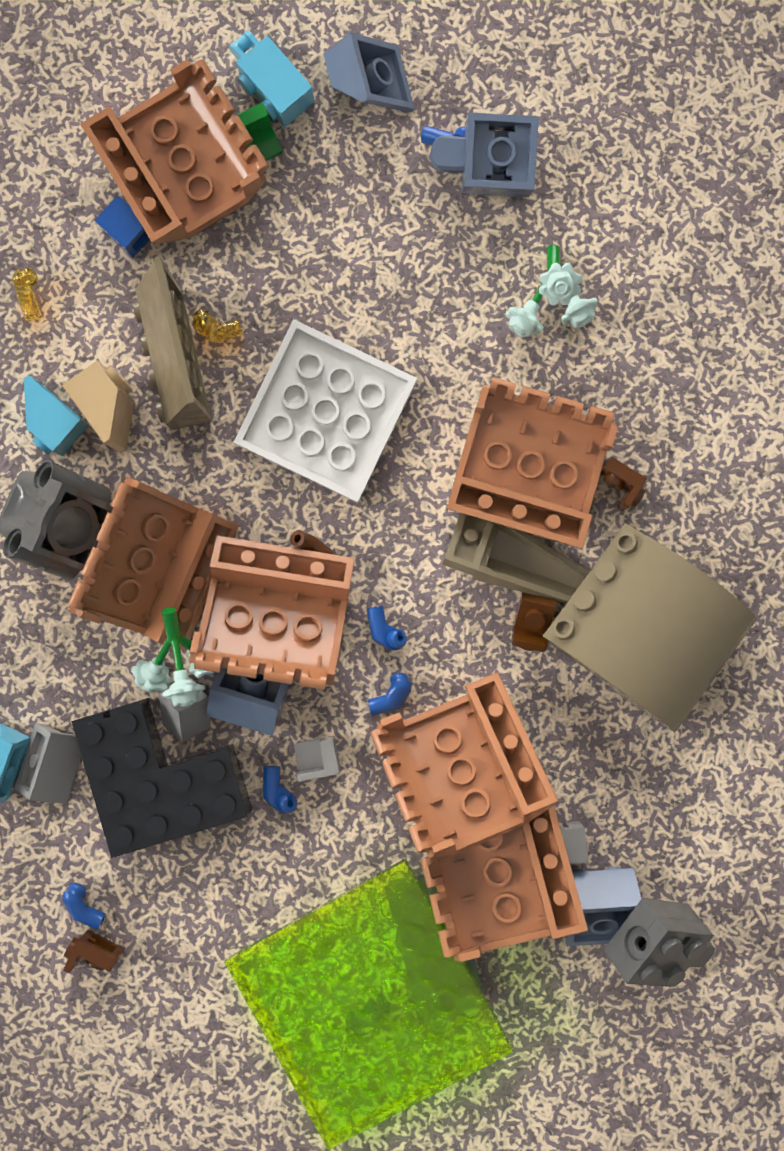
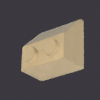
[62,360,134,453]

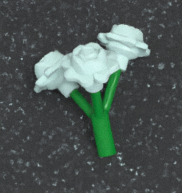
[505,245,598,337]
[131,607,214,707]

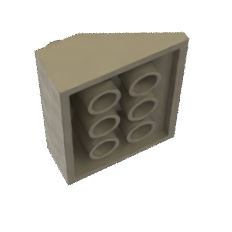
[133,258,212,430]

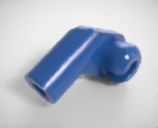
[368,673,412,716]

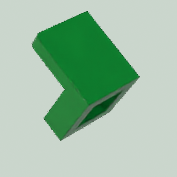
[237,102,283,161]

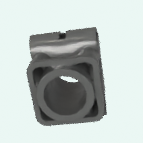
[0,460,113,580]

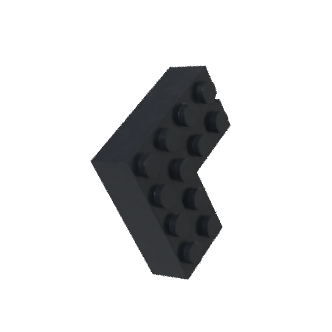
[71,698,253,858]

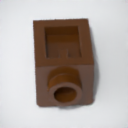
[600,456,647,511]
[512,592,556,652]
[63,930,125,973]

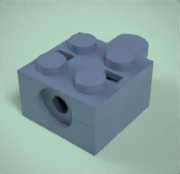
[430,113,539,198]

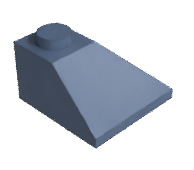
[323,32,415,112]

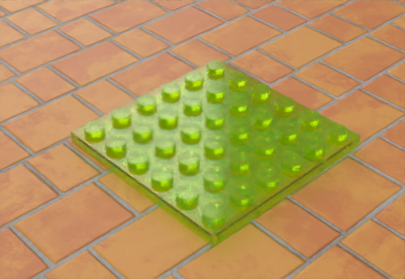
[224,858,513,1150]

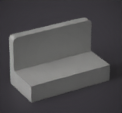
[14,723,82,804]

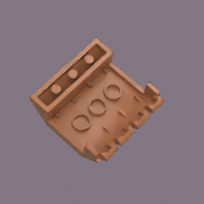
[80,59,269,245]
[446,377,618,549]
[68,477,239,651]
[190,535,355,690]
[370,672,558,859]
[420,806,588,962]

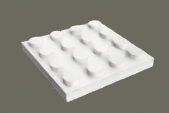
[233,319,417,503]

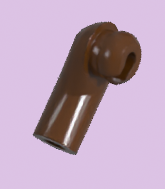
[290,530,334,554]

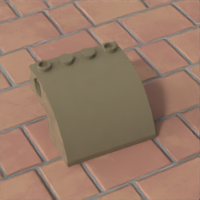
[543,523,757,733]

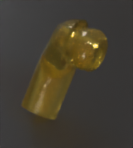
[12,267,42,321]
[192,309,243,343]

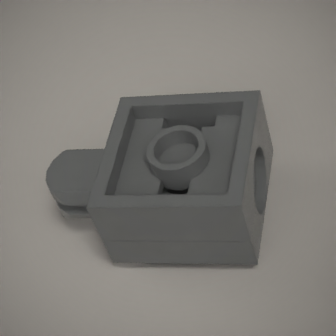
[603,898,715,987]

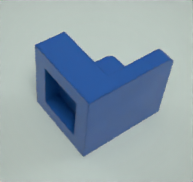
[94,196,150,258]

